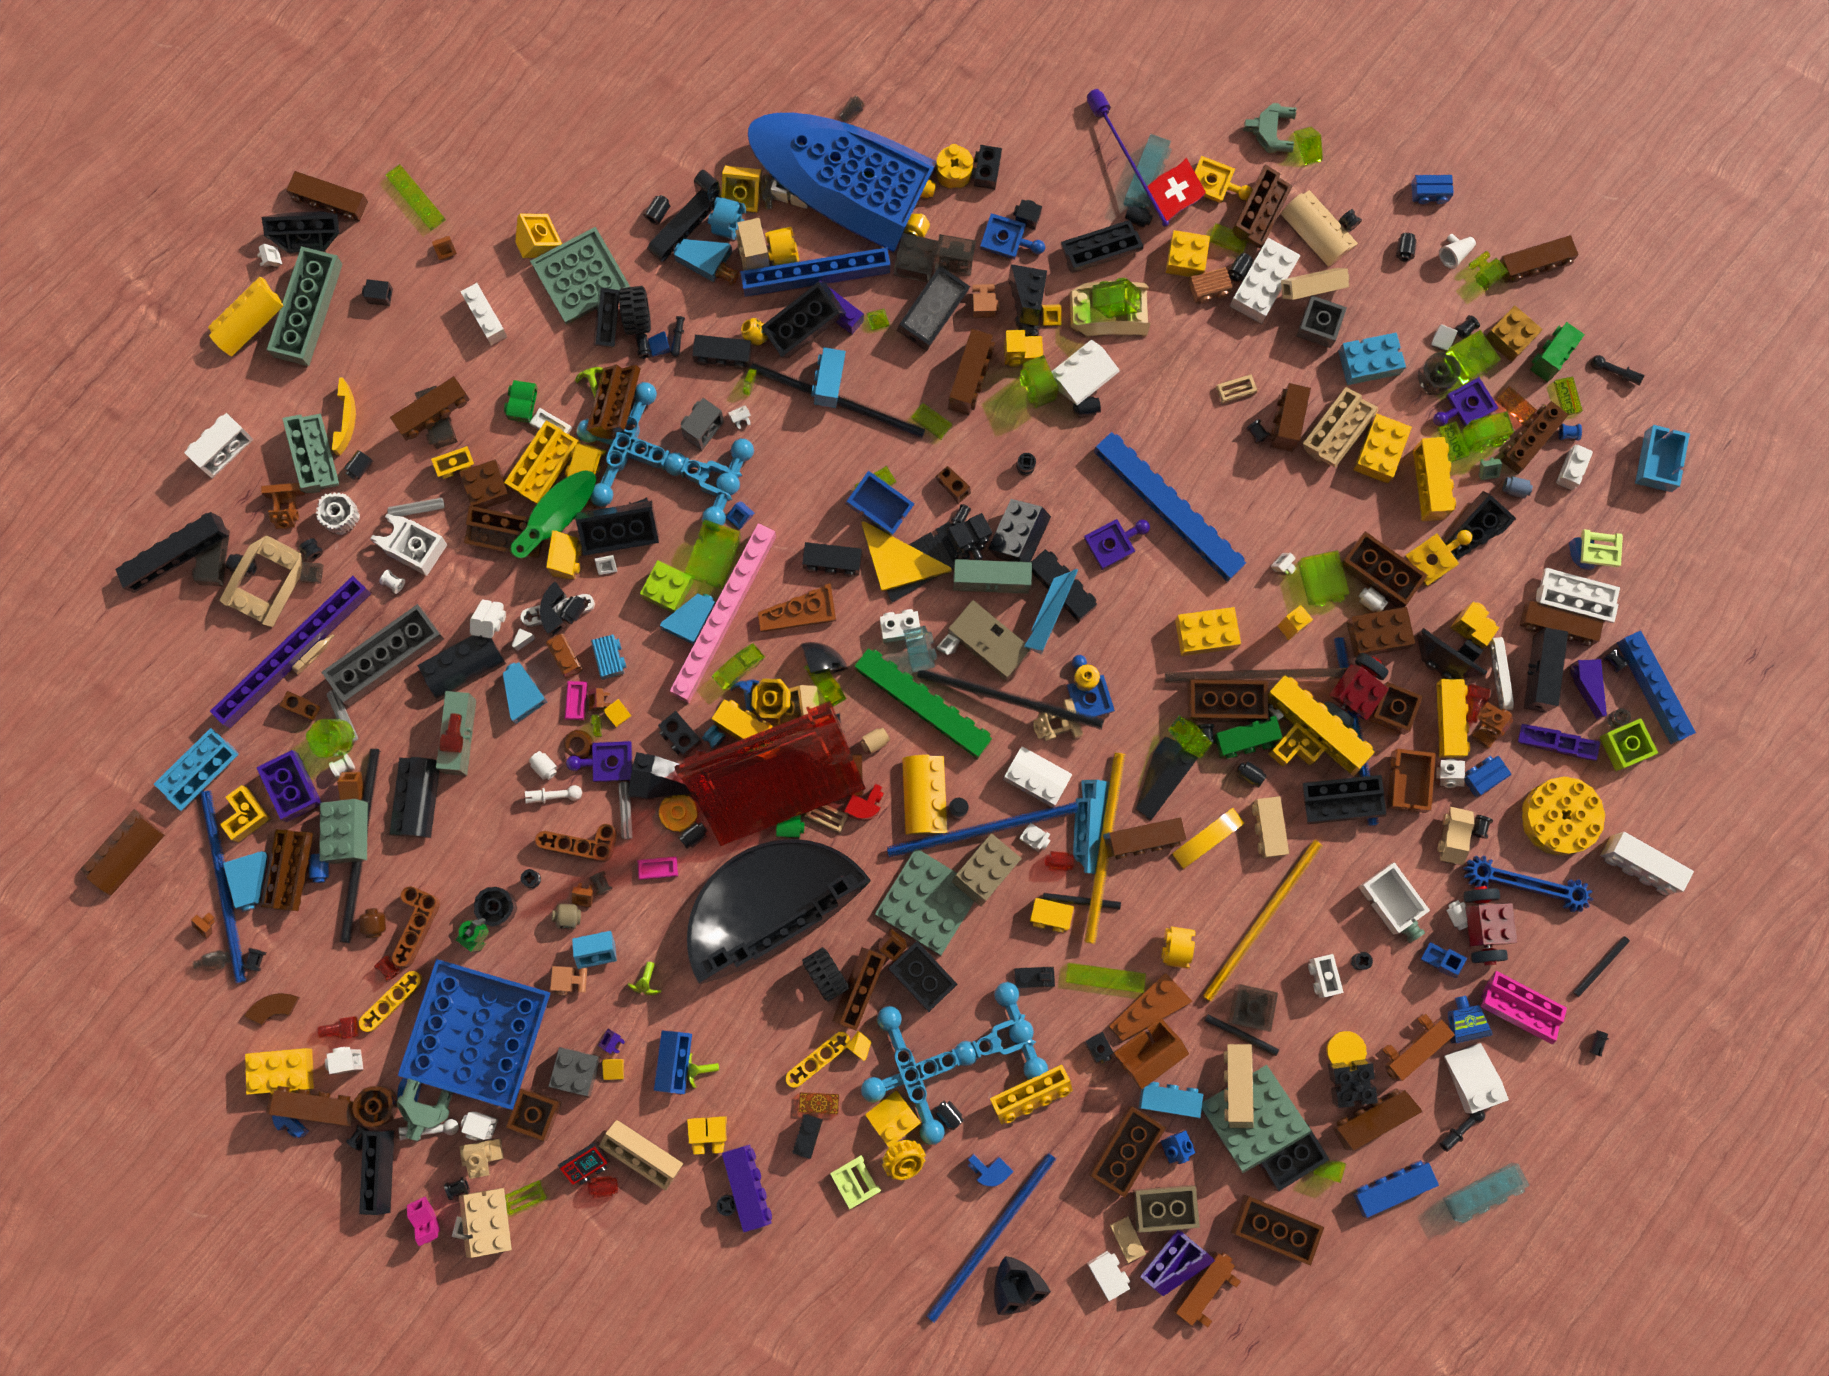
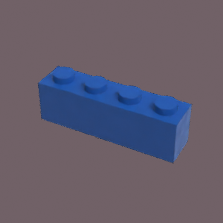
[1353,1160,1439,1218]

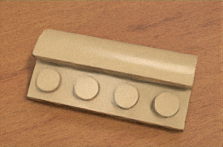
[1280,190,1358,267]
[1303,387,1378,468]

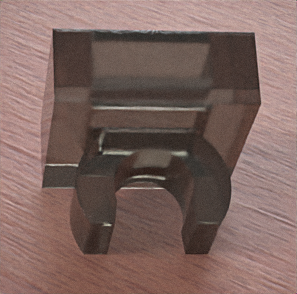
[300,562,324,584]

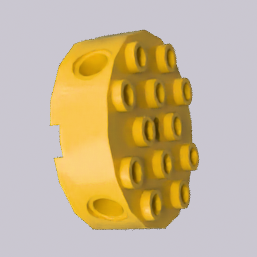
[1522,776,1605,856]

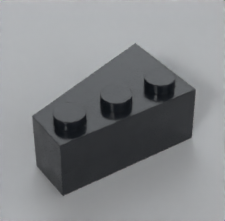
[1008,264,1047,326]

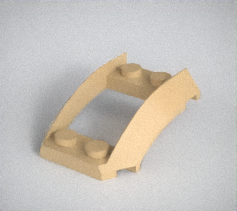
[1070,281,1151,337]
[220,536,304,627]

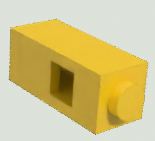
[1277,605,1313,640]

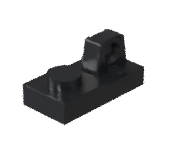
[1014,967,1055,988]

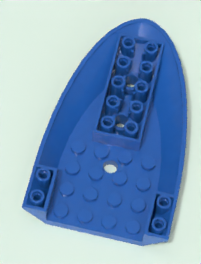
[748,113,937,252]

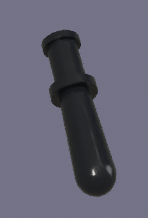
[671,316,685,357]

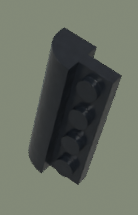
[1061,220,1143,273]
[417,635,507,701]
[389,757,440,838]
[1303,775,1386,824]

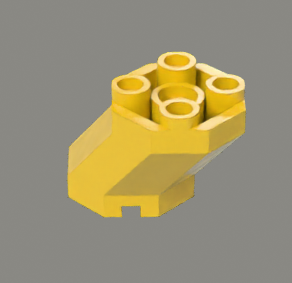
[751,678,791,718]

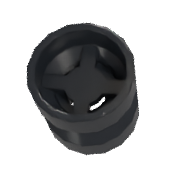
[1016,453,1036,476]

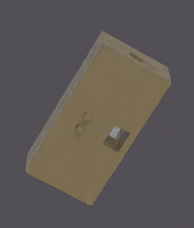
[948,600,1031,681]

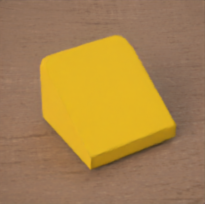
[1042,304,1061,326]
[603,699,631,728]
[846,1031,871,1061]
[602,1059,624,1080]

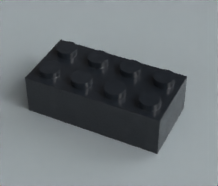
[761,282,847,358]
[576,500,659,556]

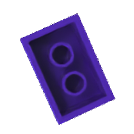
[256,750,322,822]

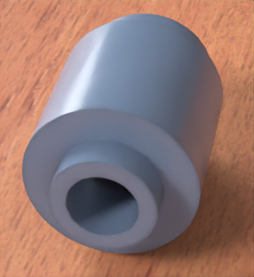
[1502,476,1533,499]

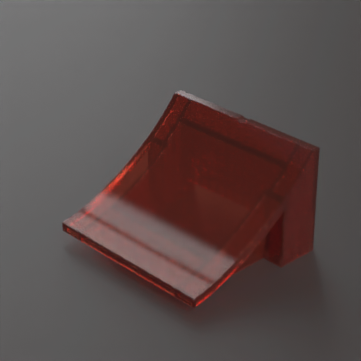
[674,701,866,847]

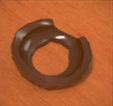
[564,730,594,759]

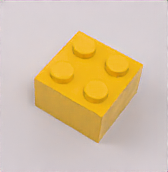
[1165,230,1210,277]

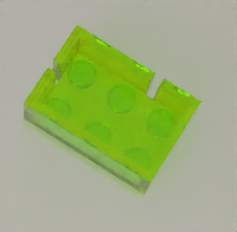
[685,519,742,589]

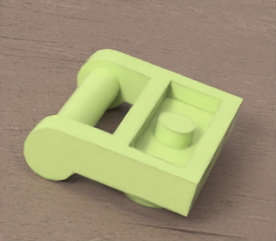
[1581,529,1623,567]
[830,1155,881,1209]

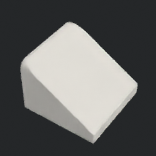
[1431,325,1457,351]
[512,629,535,651]

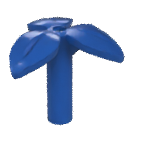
[730,679,760,711]

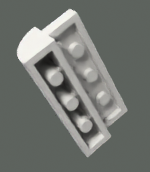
[1536,568,1620,623]

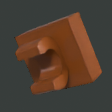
[432,236,457,260]
[589,688,610,711]
[572,883,593,907]
[191,913,215,939]

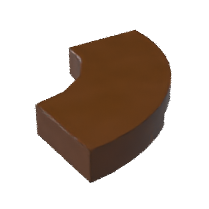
[244,993,300,1025]

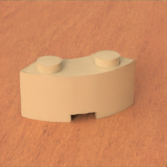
[1437,807,1474,865]

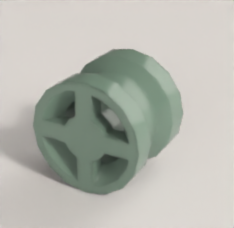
[1401,921,1425,943]

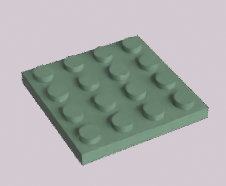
[530,227,630,325]
[875,849,974,955]
[1201,1065,1311,1174]

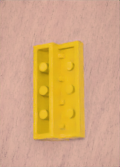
[208,277,284,357]
[504,420,580,504]
[902,755,947,835]

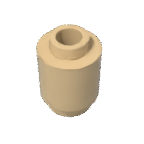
[860,727,890,754]

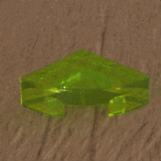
[743,369,757,396]
[591,715,602,737]

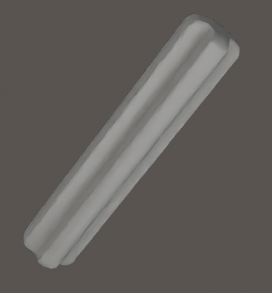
[387,498,445,516]
[327,690,358,744]
[619,782,633,840]

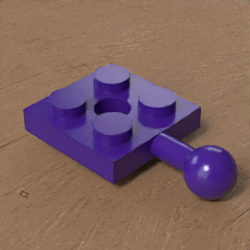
[1433,377,1498,427]
[1084,519,1150,570]
[566,741,633,782]

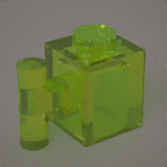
[1468,251,1508,290]

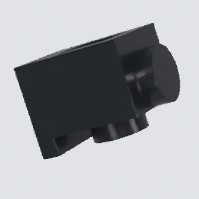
[1084,1032,1114,1064]

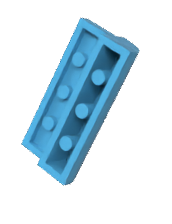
[154,728,239,811]

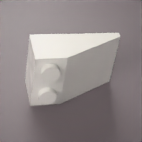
[1444,1043,1509,1113]

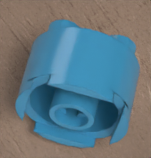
[708,197,746,240]

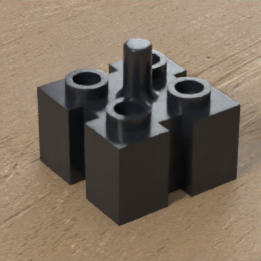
[942,513,993,560]
[1328,1059,1378,1108]

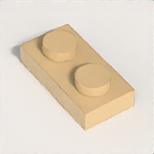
[1110,1216,1146,1263]

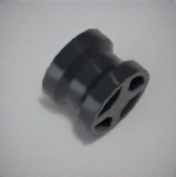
[1339,209,1362,232]
[299,538,323,562]
[716,1195,737,1216]

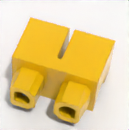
[687,1116,727,1154]

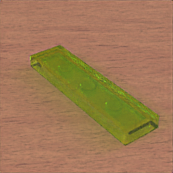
[385,164,445,231]
[1065,963,1146,993]

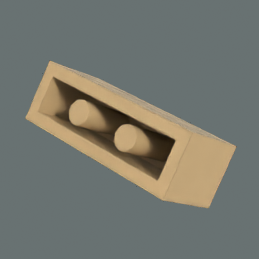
[1252,796,1289,859]

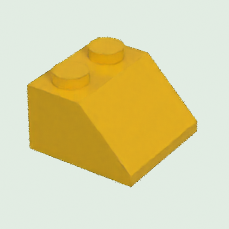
[721,166,762,212]
[546,530,583,579]
[865,1090,921,1147]

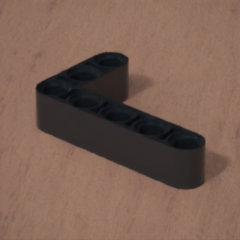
[647,169,721,262]

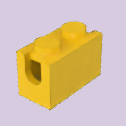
[1029,898,1074,933]

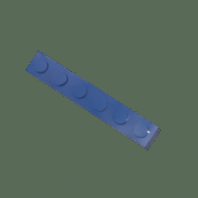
[1616,630,1696,744]

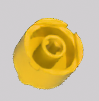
[936,144,973,189]
[765,227,799,266]
[1161,926,1195,969]

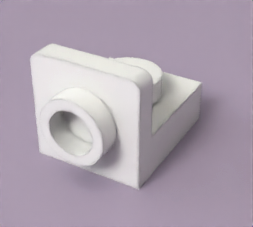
[1019,822,1051,852]

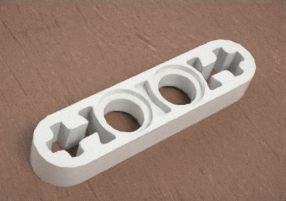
[521,594,595,627]
[1490,637,1514,710]

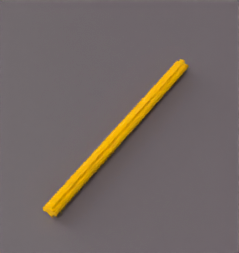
[1084,752,1126,944]
[1203,840,1323,1002]

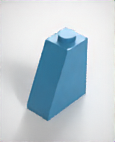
[674,239,732,282]
[660,594,716,645]
[503,662,547,724]
[223,851,268,912]

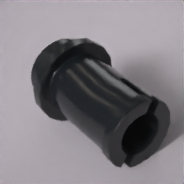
[635,333,652,359]
[951,504,971,526]
[1589,1030,1609,1057]

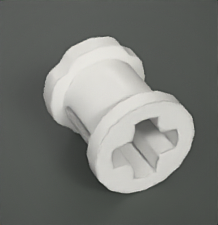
[379,569,405,594]
[329,754,355,778]

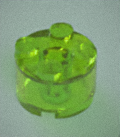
[306,719,355,758]

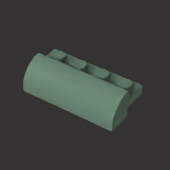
[282,414,339,493]

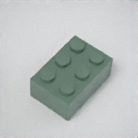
[320,799,368,864]

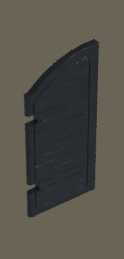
[887,522,971,603]

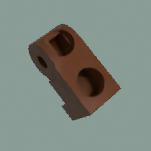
[935,466,971,504]
[280,691,321,721]

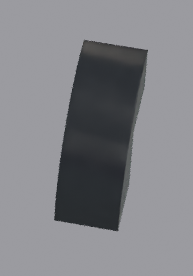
[540,581,567,637]

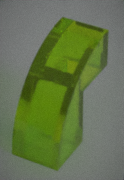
[711,643,765,691]
[804,665,847,709]

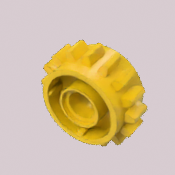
[882,1140,926,1180]

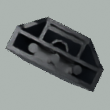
[261,211,340,253]
[1417,628,1488,681]

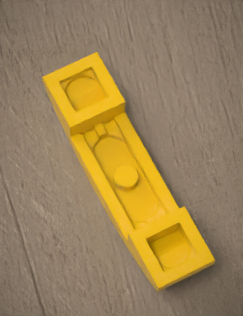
[332,378,356,456]
[1172,808,1244,869]

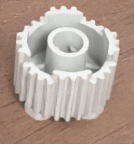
[316,492,360,535]

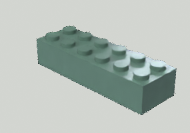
[267,246,343,366]

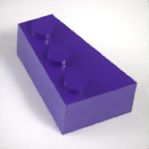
[1140,1229,1215,1296]

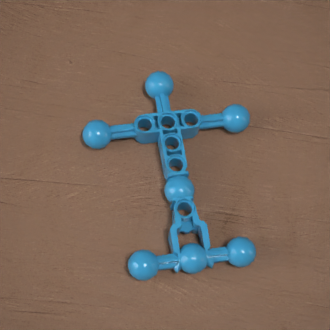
[576,382,754,530]
[861,982,1049,1145]

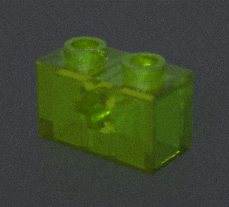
[1168,715,1212,758]

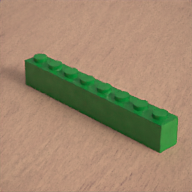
[854,648,992,760]

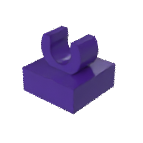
[598,1028,625,1054]

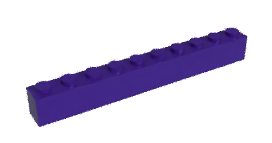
[210,576,371,728]

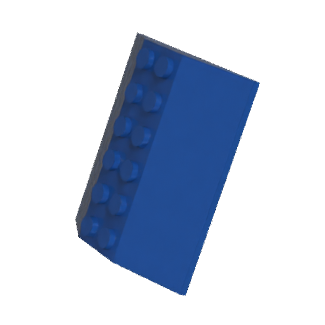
[398,959,551,1110]

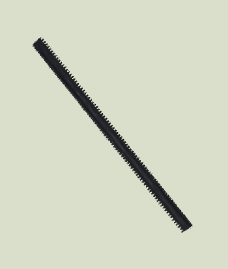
[749,361,926,438]
[917,667,1105,730]
[339,749,381,943]

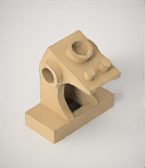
[1033,698,1083,741]
[459,1138,504,1179]

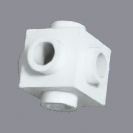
[1436,759,1465,788]

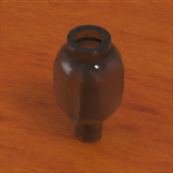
[760,174,776,210]
[193,950,231,971]

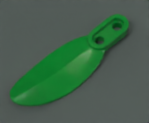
[510,470,596,559]

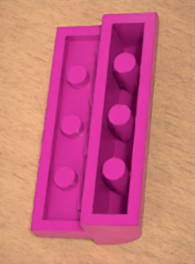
[1481,971,1567,1045]

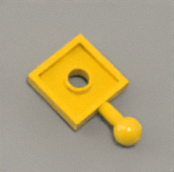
[1195,156,1252,203]
[1405,530,1472,586]

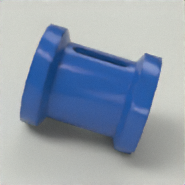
[1558,424,1582,441]

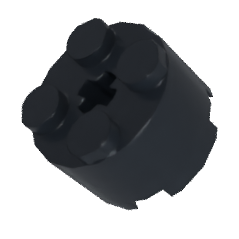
[474,887,517,928]

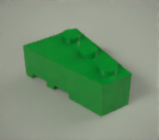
[1530,322,1585,382]
[1214,716,1282,760]

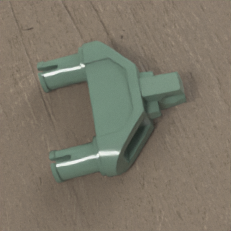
[1243,103,1297,154]
[396,1079,454,1141]

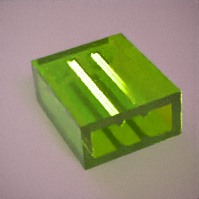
[1298,550,1349,607]

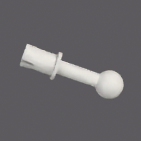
[525,785,582,804]
[399,1119,459,1141]

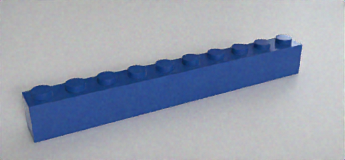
[1094,432,1246,583]

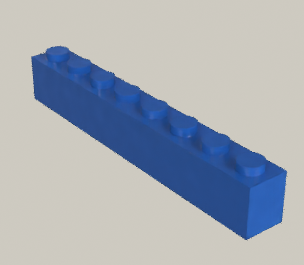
[740,248,890,297]

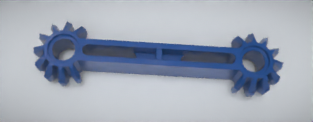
[1464,856,1593,912]

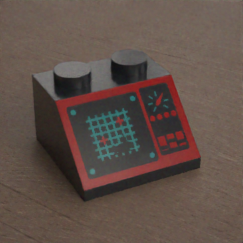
[558,1142,610,1185]

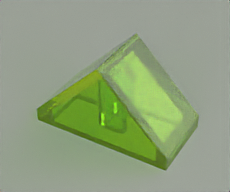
[1294,126,1323,165]

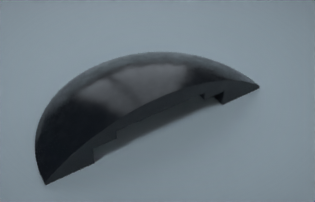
[687,839,871,984]

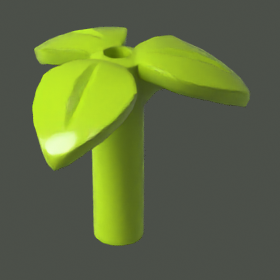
[575,367,603,398]
[628,962,661,995]
[687,1053,719,1088]

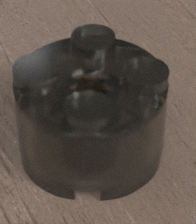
[1418,352,1461,395]

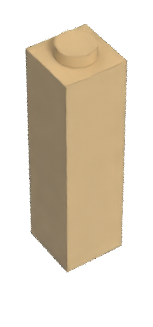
[1281,268,1349,300]

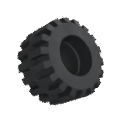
[619,286,651,335]
[802,947,848,1002]

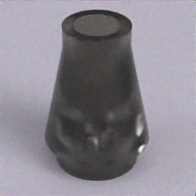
[838,95,865,123]

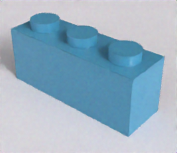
[811,347,846,408]
[1139,1082,1203,1118]

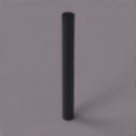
[1043,893,1121,910]
[1573,936,1630,997]
[1204,1014,1279,1056]

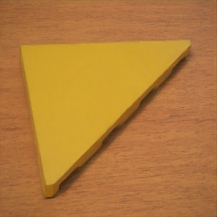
[861,521,952,591]

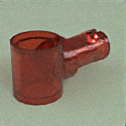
[1466,684,1490,723]
[439,713,463,753]
[317,1016,359,1039]

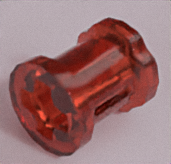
[374,956,401,982]

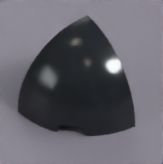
[801,642,848,676]
[994,1256,1051,1315]

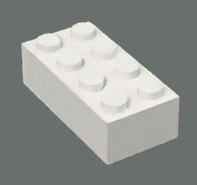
[1230,238,1300,324]
[1600,832,1694,895]

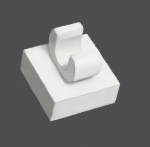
[257,244,282,267]
[728,406,751,429]
[1270,553,1296,574]

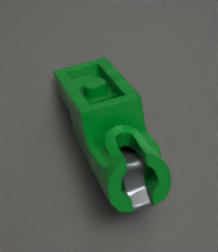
[455,918,489,952]

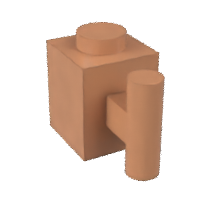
[972,284,999,318]
[550,966,588,996]

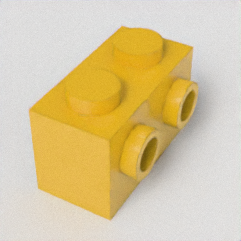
[431,446,474,479]

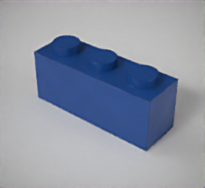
[654,1030,692,1094]

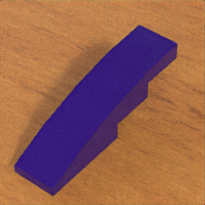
[1518,724,1600,762]

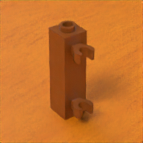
[1382,1014,1455,1081]
[1173,1252,1241,1328]

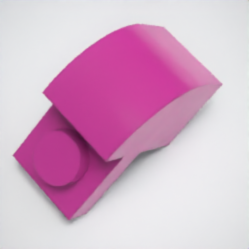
[407,1196,441,1246]

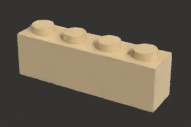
[1224,1044,1254,1128]
[599,1120,683,1191]

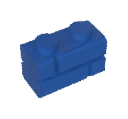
[1411,175,1454,204]
[1464,756,1511,797]

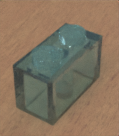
[903,626,937,672]

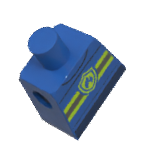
[1448,995,1493,1044]

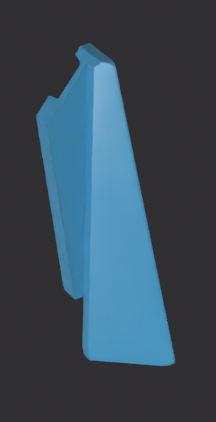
[1024,569,1078,655]
[1073,780,1110,874]

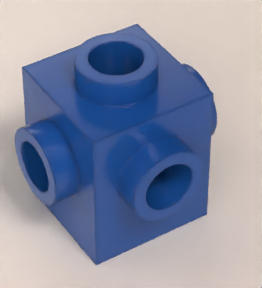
[1160,1130,1195,1164]

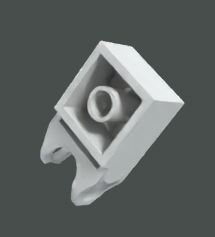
[370,514,447,576]

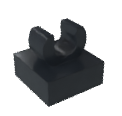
[1457,639,1483,662]

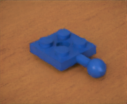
[980,213,1045,260]
[1066,655,1115,718]

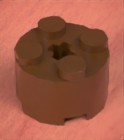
[352,1086,398,1127]

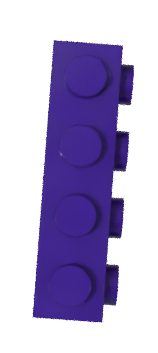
[722,1145,772,1233]

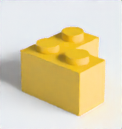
[1004,330,1043,367]
[1450,601,1499,649]
[1268,722,1327,767]
[220,785,271,842]

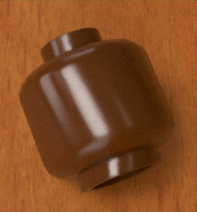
[359,908,386,938]

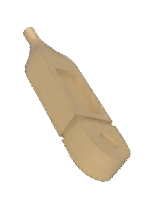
[292,634,334,674]

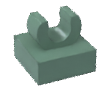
[1479,457,1502,480]

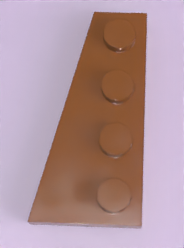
[758,583,836,632]
[1108,973,1193,1041]

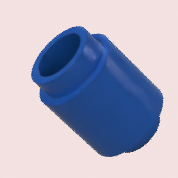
[308,854,329,883]

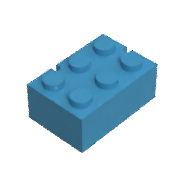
[1338,332,1406,385]
[1635,425,1690,492]

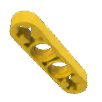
[359,971,423,1032]
[786,1032,850,1088]

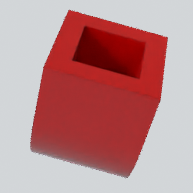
[844,783,884,821]

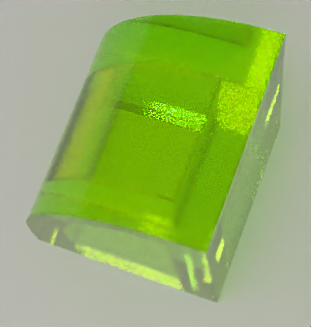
[1314,1160,1346,1183]

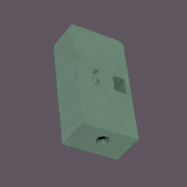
[953,559,1032,594]
[436,691,476,776]

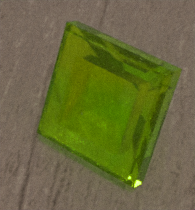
[867,308,890,331]

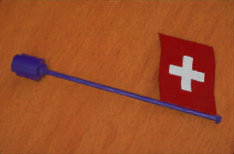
[1087,89,1206,227]

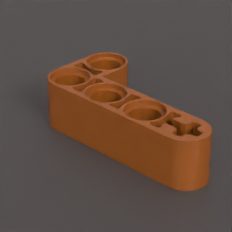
[535,824,617,862]
[392,886,440,967]

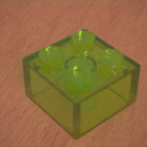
[1092,278,1142,318]
[1444,330,1501,385]
[1019,355,1059,408]
[1461,411,1514,453]

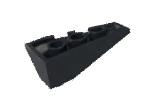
[1443,491,1517,560]
[1136,736,1199,820]
[628,752,713,800]

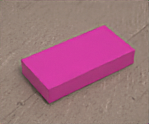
[565,681,588,721]
[637,857,678,880]

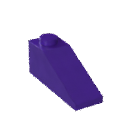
[1570,659,1607,719]

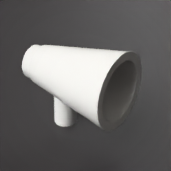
[1439,234,1476,269]

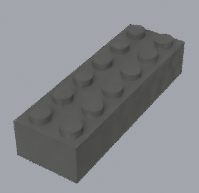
[321,604,444,706]

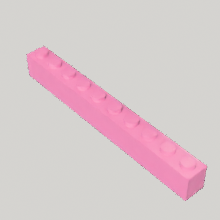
[670,523,776,703]

